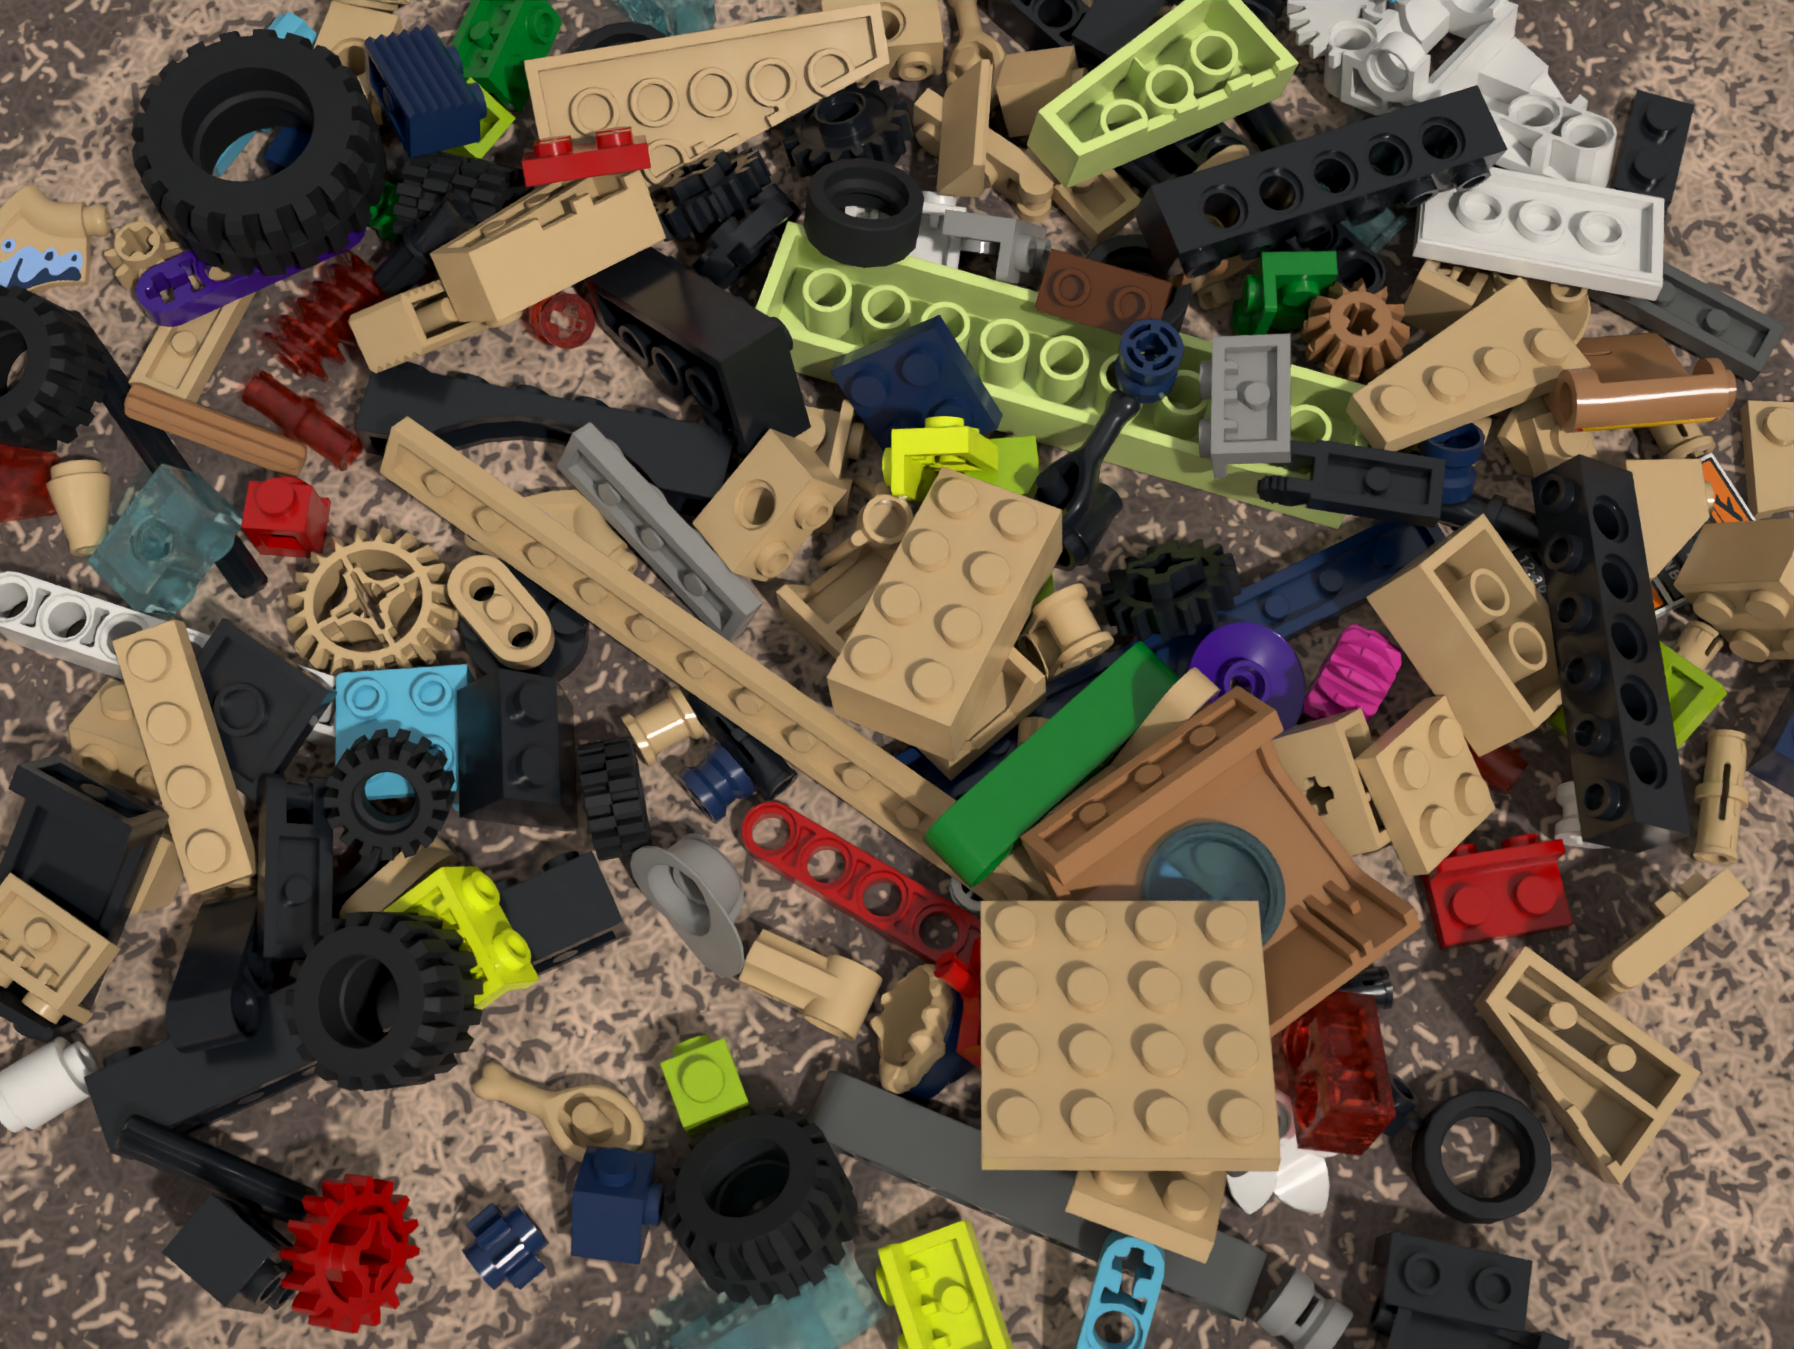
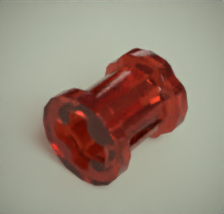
[529,292,595,349]

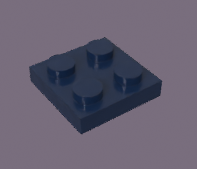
[830,315,1003,452]

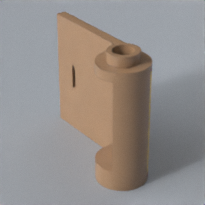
[1541,333,1737,433]

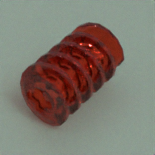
[260,250,389,383]

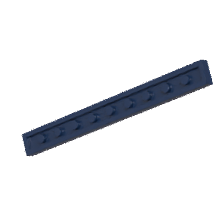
[894,521,1446,801]

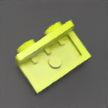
[882,416,999,508]
[876,1220,1013,1349]

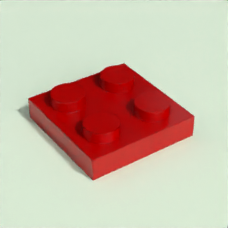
[521,126,651,187]

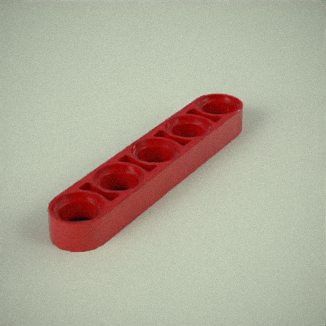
[742,802,981,966]

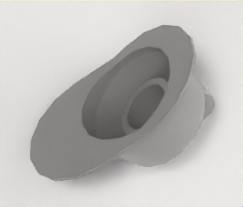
[630,832,745,978]

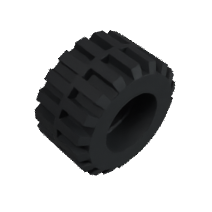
[0,285,107,455]
[285,911,484,1092]
[665,1107,858,1305]

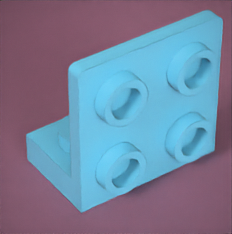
[335,664,476,811]

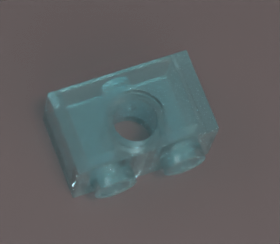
[87,463,243,617]

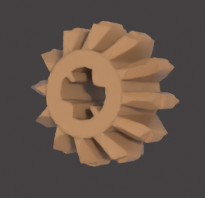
[1300,278,1410,383]

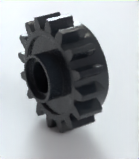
[781,80,914,178]

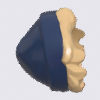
[869,964,976,1099]

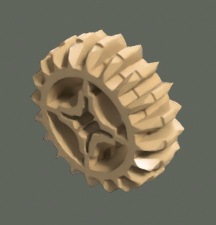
[287,526,461,677]

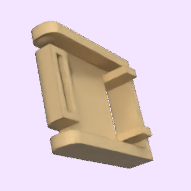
[1576,868,1750,1004]

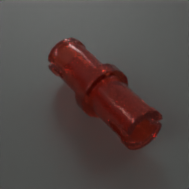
[242,371,364,471]

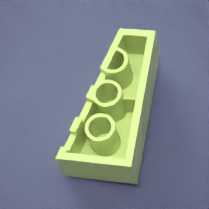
[1027,0,1299,189]

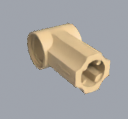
[739,929,883,1041]

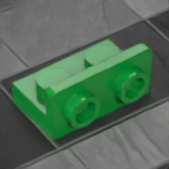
[451,0,562,112]
[1232,251,1338,336]

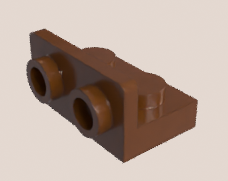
[1035,249,1174,335]

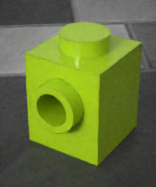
[660,1035,751,1137]

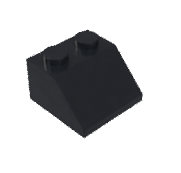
[457,668,578,832]

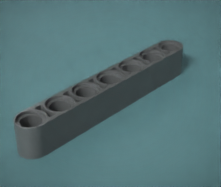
[808,1070,1267,1322]

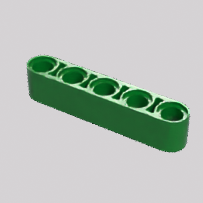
[923,641,1180,888]

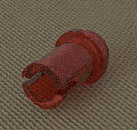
[1464,737,1529,795]

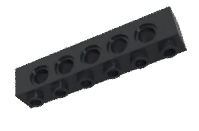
[1134,85,1508,279]
[1531,454,1691,853]

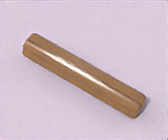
[124,383,307,477]

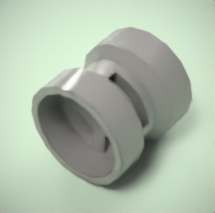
[1255,1267,1353,1349]

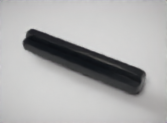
[115,1114,317,1223]

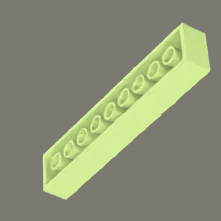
[756,221,1369,529]

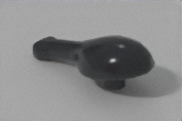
[1027,389,1141,536]

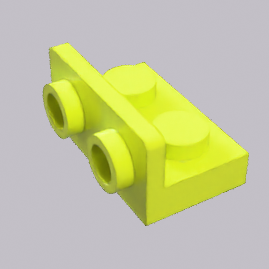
[382,866,539,1010]

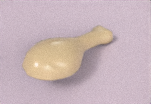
[946,0,1006,112]
[473,1061,645,1163]

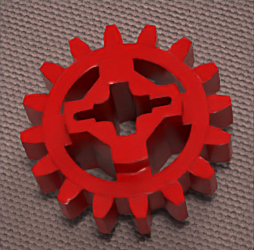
[280,1173,420,1334]

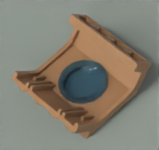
[1020,685,1421,1038]

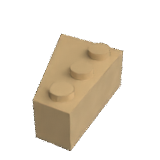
[430,170,666,328]
[1473,946,1701,1185]

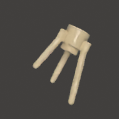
[817,475,914,571]

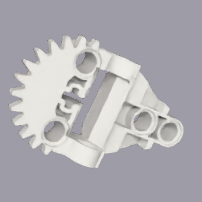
[1287,0,1617,188]

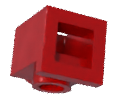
[241,476,331,558]

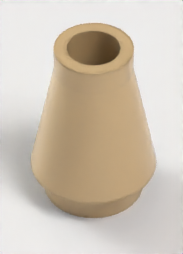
[46,460,111,556]

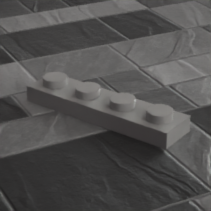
[557,422,763,642]

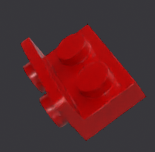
[1422,833,1573,950]

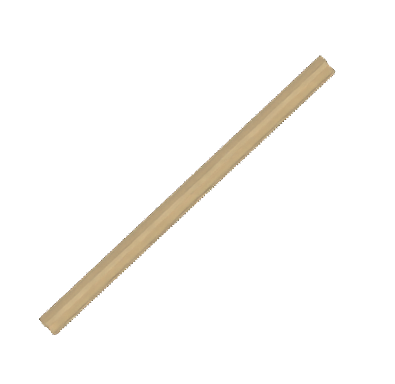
[379,416,1052,901]

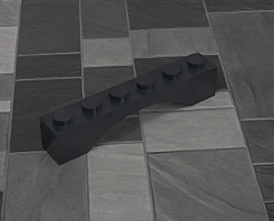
[354,362,740,517]

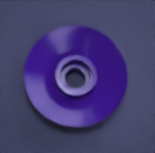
[1186,622,1306,733]

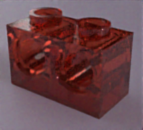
[1281,990,1396,1156]

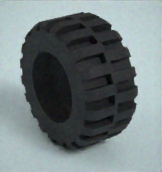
[131,29,387,276]

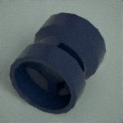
[1114,319,1183,404]
[1418,423,1485,504]

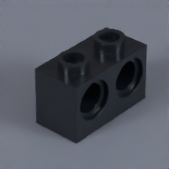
[162,1194,297,1314]

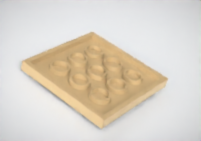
[981,901,1281,1172]

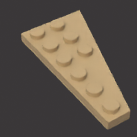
[524,2,890,194]

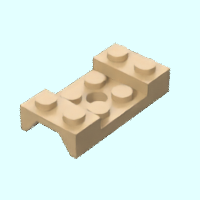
[776,542,1046,781]

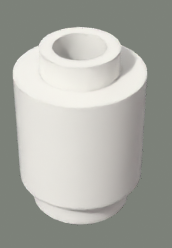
[0,1037,99,1133]

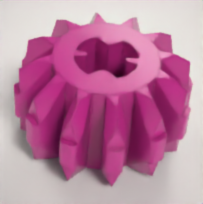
[1303,624,1402,725]

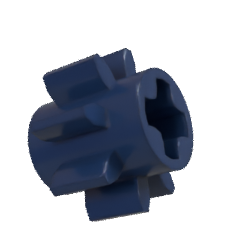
[462,1203,550,1290]

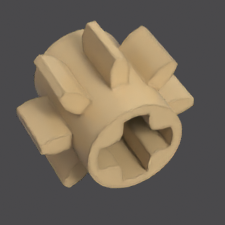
[104,216,185,290]

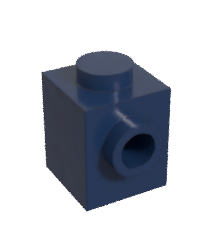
[571,1145,665,1265]

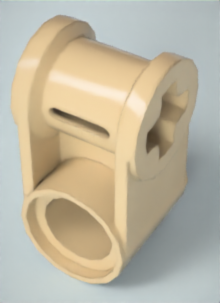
[1018,583,1114,684]

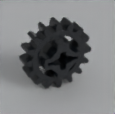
[653,147,772,242]
[1100,539,1242,642]

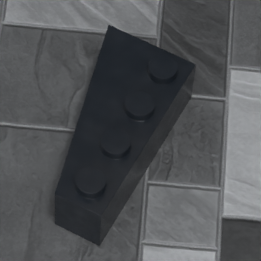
[585,247,811,458]

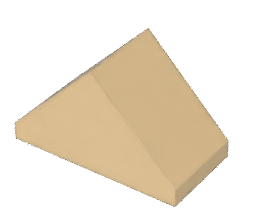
[1402,259,1490,336]

